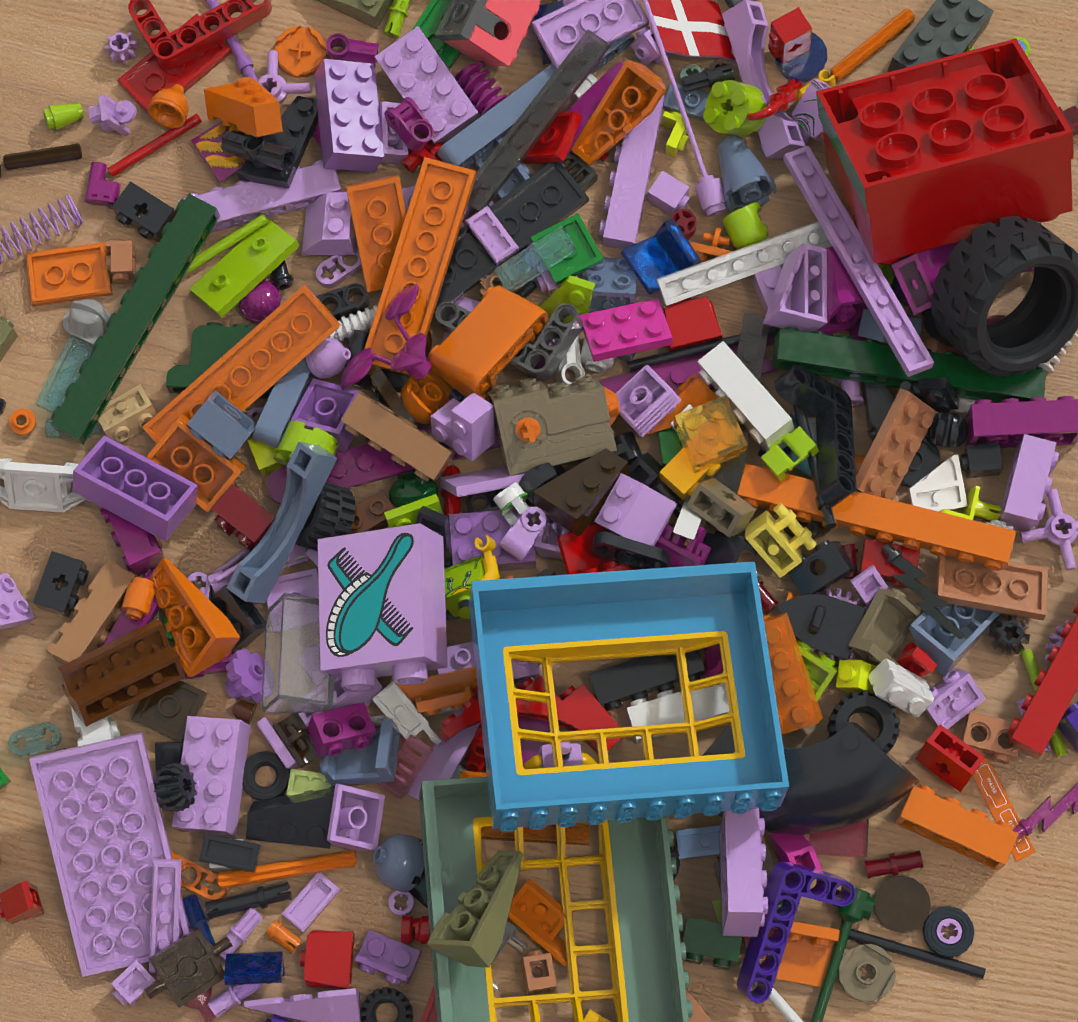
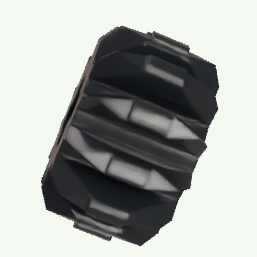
[153,763,197,812]

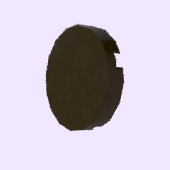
[874,876,931,933]

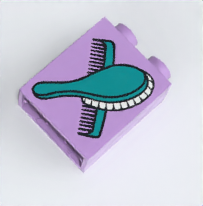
[318,523,448,692]

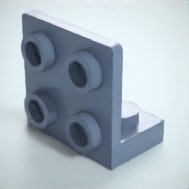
[582,257,638,313]

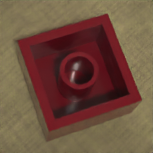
[211,484,275,552]

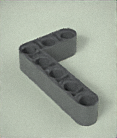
[435,302,583,381]

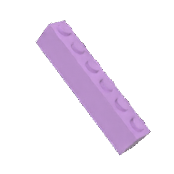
[599,94,665,251]
[178,160,341,233]

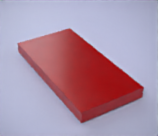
[117,14,232,120]

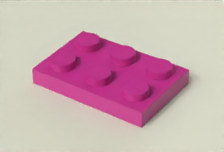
[580,298,673,362]

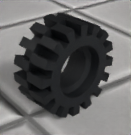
[360,987,413,1022]

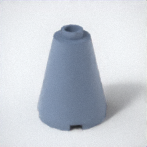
[718,136,776,212]

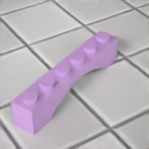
[722,0,806,160]

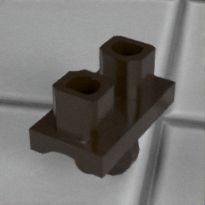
[274,711,318,768]

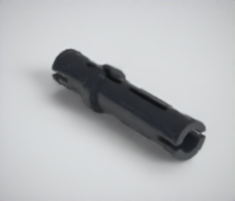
[205,882,292,920]

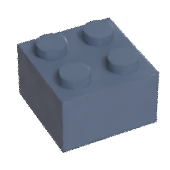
[187,390,257,459]

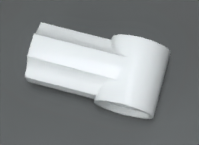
[554,334,585,385]

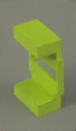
[761,426,819,482]

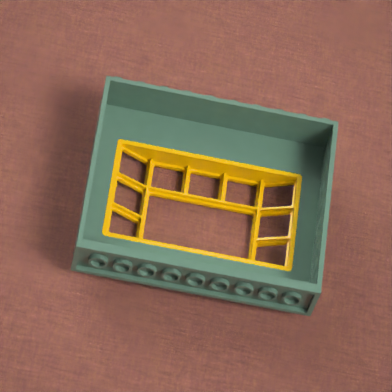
[419,777,693,1022]

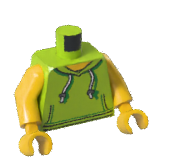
[444,535,500,619]

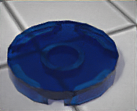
[775,33,827,82]

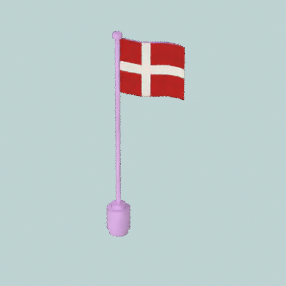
[642,0,737,217]

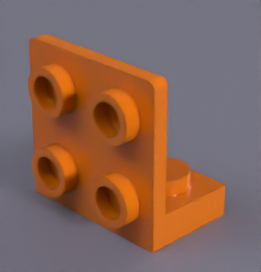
[776,921,840,988]

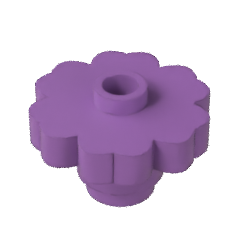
[225,649,277,703]

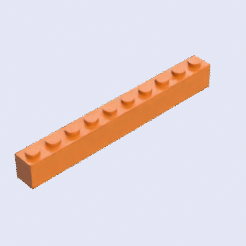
[737,464,1016,571]

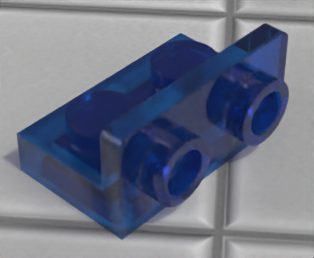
[224,951,285,985]

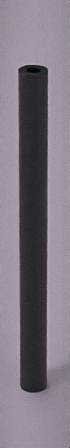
[848,928,986,979]

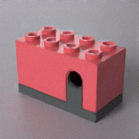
[435,0,541,67]

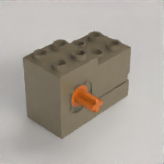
[487,376,620,476]

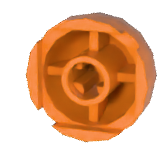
[400,372,455,425]

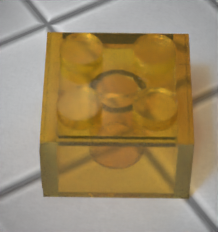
[673,395,748,473]

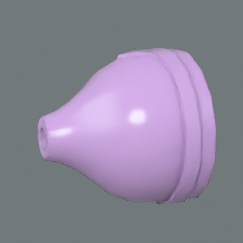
[306,338,351,378]

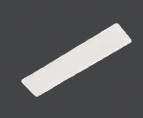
[673,495,702,540]

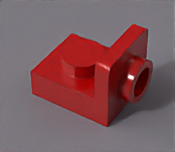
[896,642,938,678]

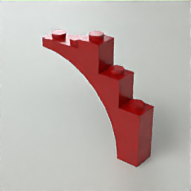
[438,676,622,754]

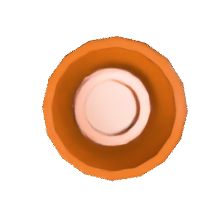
[147,84,189,128]

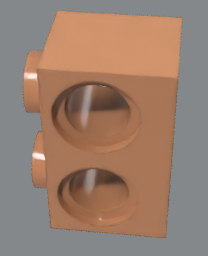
[961,711,1020,764]

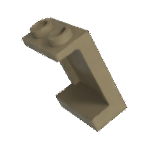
[848,588,922,667]

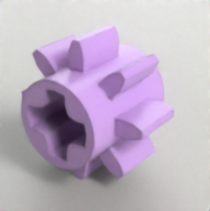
[104,30,139,65]

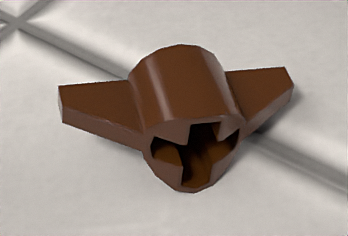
[232,697,257,725]

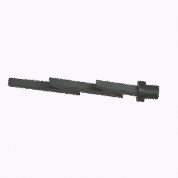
[881,543,965,639]

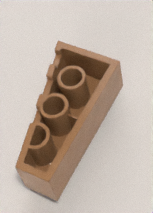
[341,392,456,481]
[46,560,137,664]

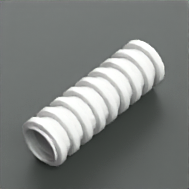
[328,304,377,342]

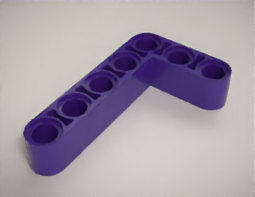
[737,862,856,1003]

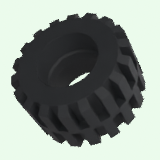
[296,482,356,552]
[827,690,900,752]

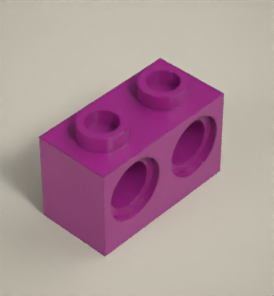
[307,702,376,757]

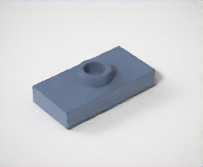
[663,83,709,121]

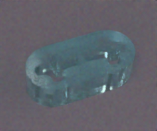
[8,722,62,757]

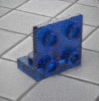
[621,218,702,295]

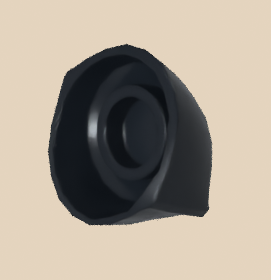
[519,463,558,507]

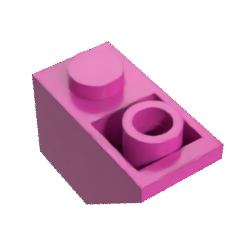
[768,833,823,882]

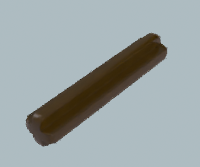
[3,143,82,170]

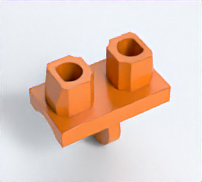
[689,227,733,266]

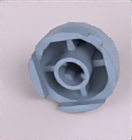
[373,834,424,892]

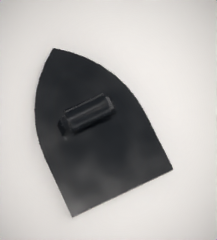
[777,594,866,660]

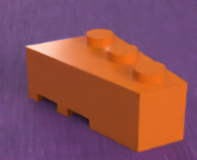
[204,77,283,137]

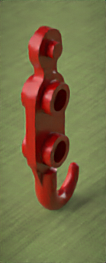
[747,79,803,121]

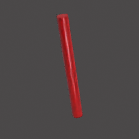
[107,113,202,178]

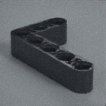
[774,365,856,507]

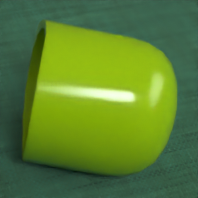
[722,202,768,250]

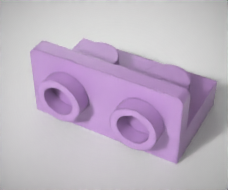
[925,668,986,729]

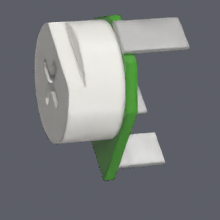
[493,482,529,527]

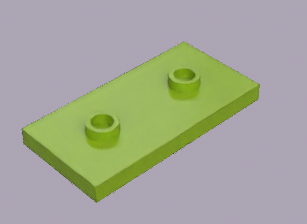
[189,218,300,318]

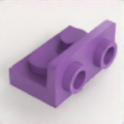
[355,930,421,986]

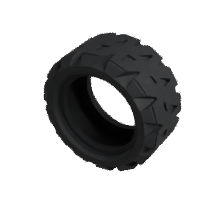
[931,216,1078,376]

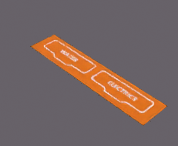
[973,757,1036,862]

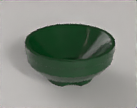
[389,471,439,506]

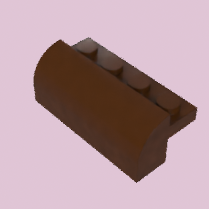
[58,619,186,727]

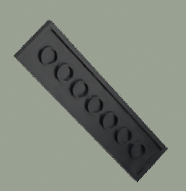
[432,162,589,318]

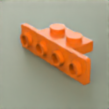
[385,666,477,715]
[508,878,573,966]

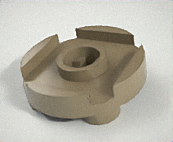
[838,944,896,1002]

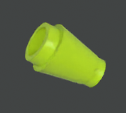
[43,103,84,131]

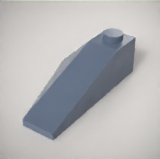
[909,603,1002,677]

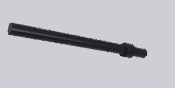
[627,326,780,372]
[792,404,837,529]

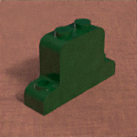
[166,322,275,399]

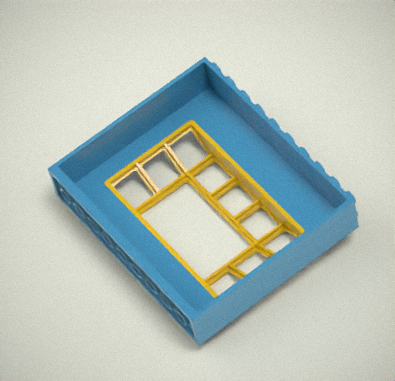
[469,561,789,832]

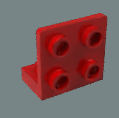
[557,522,632,575]

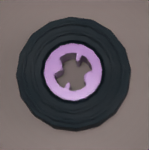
[923,906,975,958]

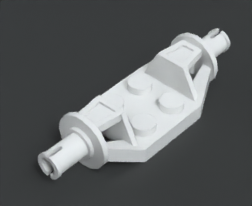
[0,458,90,513]

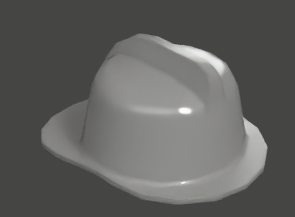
[62,299,112,345]

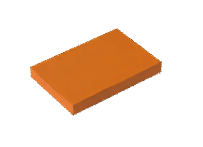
[26,242,112,306]

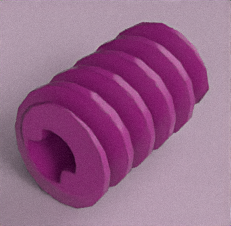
[455,61,507,116]

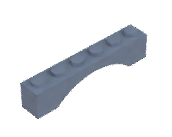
[227,442,337,604]

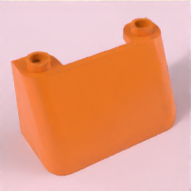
[428,285,549,400]

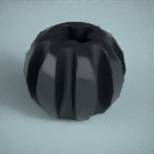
[928,412,968,448]
[988,615,1030,656]

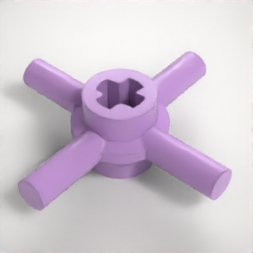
[258,50,312,104]
[1020,489,1078,571]

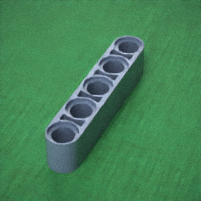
[253,357,314,448]

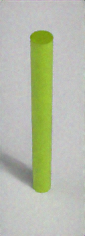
[185,213,269,275]
[1021,649,1067,758]

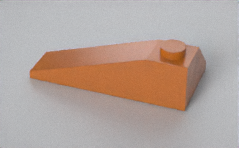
[571,60,667,165]
[149,558,241,677]

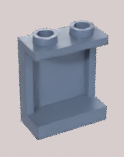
[320,719,401,786]

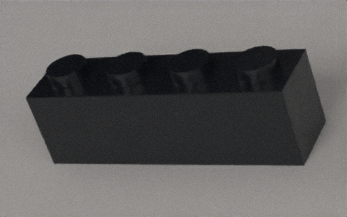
[589,650,705,711]

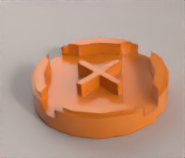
[274,26,327,78]

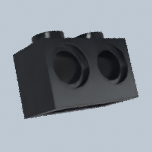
[209,585,269,650]

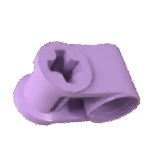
[499,507,546,561]

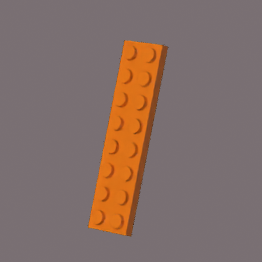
[365,157,477,376]
[142,284,341,444]

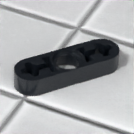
[591,532,671,569]

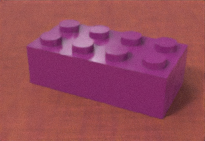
[965,396,1078,448]

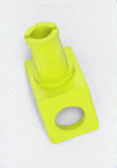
[939,486,1001,521]

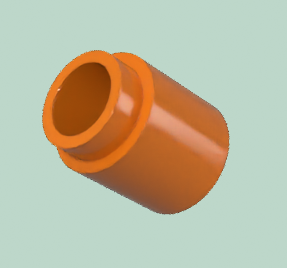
[121,577,155,620]

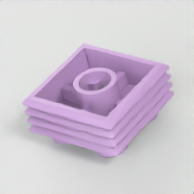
[615,365,681,437]

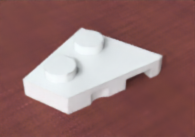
[907,454,968,512]

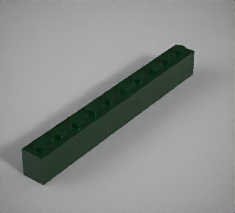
[51,193,220,445]
[772,327,1046,403]

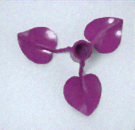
[341,283,431,391]

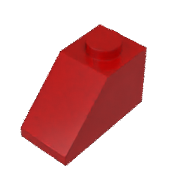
[0,881,44,924]

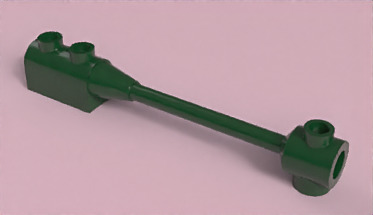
[811,887,875,1022]

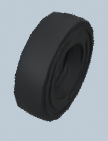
[242,751,290,801]

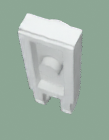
[372,681,442,756]

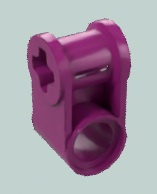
[384,97,434,151]

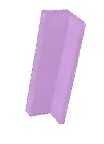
[408,709,480,801]

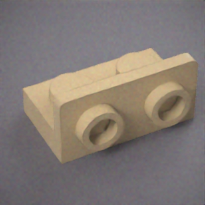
[98,384,157,444]

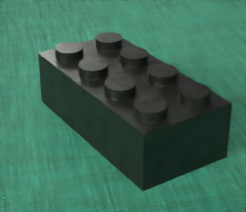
[887,0,994,73]

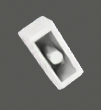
[868,658,934,717]

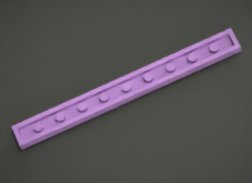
[783,145,934,377]

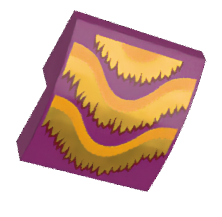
[191,121,250,184]

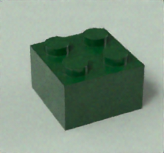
[682,917,742,970]

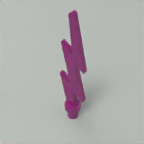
[1013,782,1078,839]

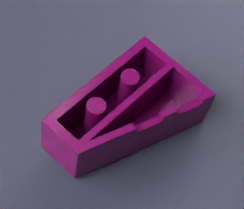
[100,508,165,577]

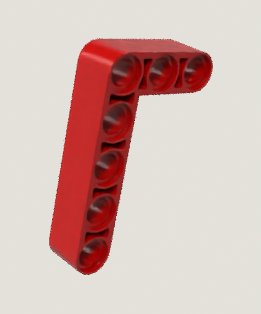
[128,0,272,70]

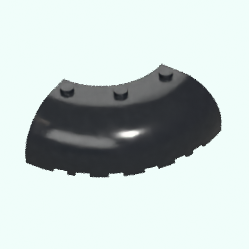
[702,722,920,835]

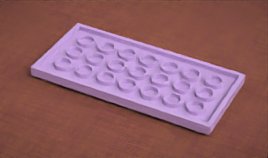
[29,732,190,977]

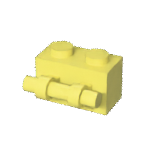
[745,503,817,578]

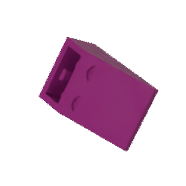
[890,241,960,315]

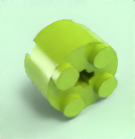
[703,80,767,138]
[274,421,339,465]

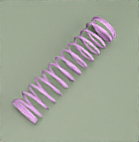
[0,194,84,264]

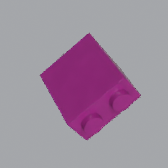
[817,246,868,334]

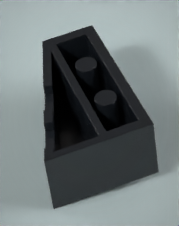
[246,785,335,849]

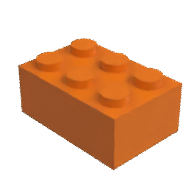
[146,414,246,513]

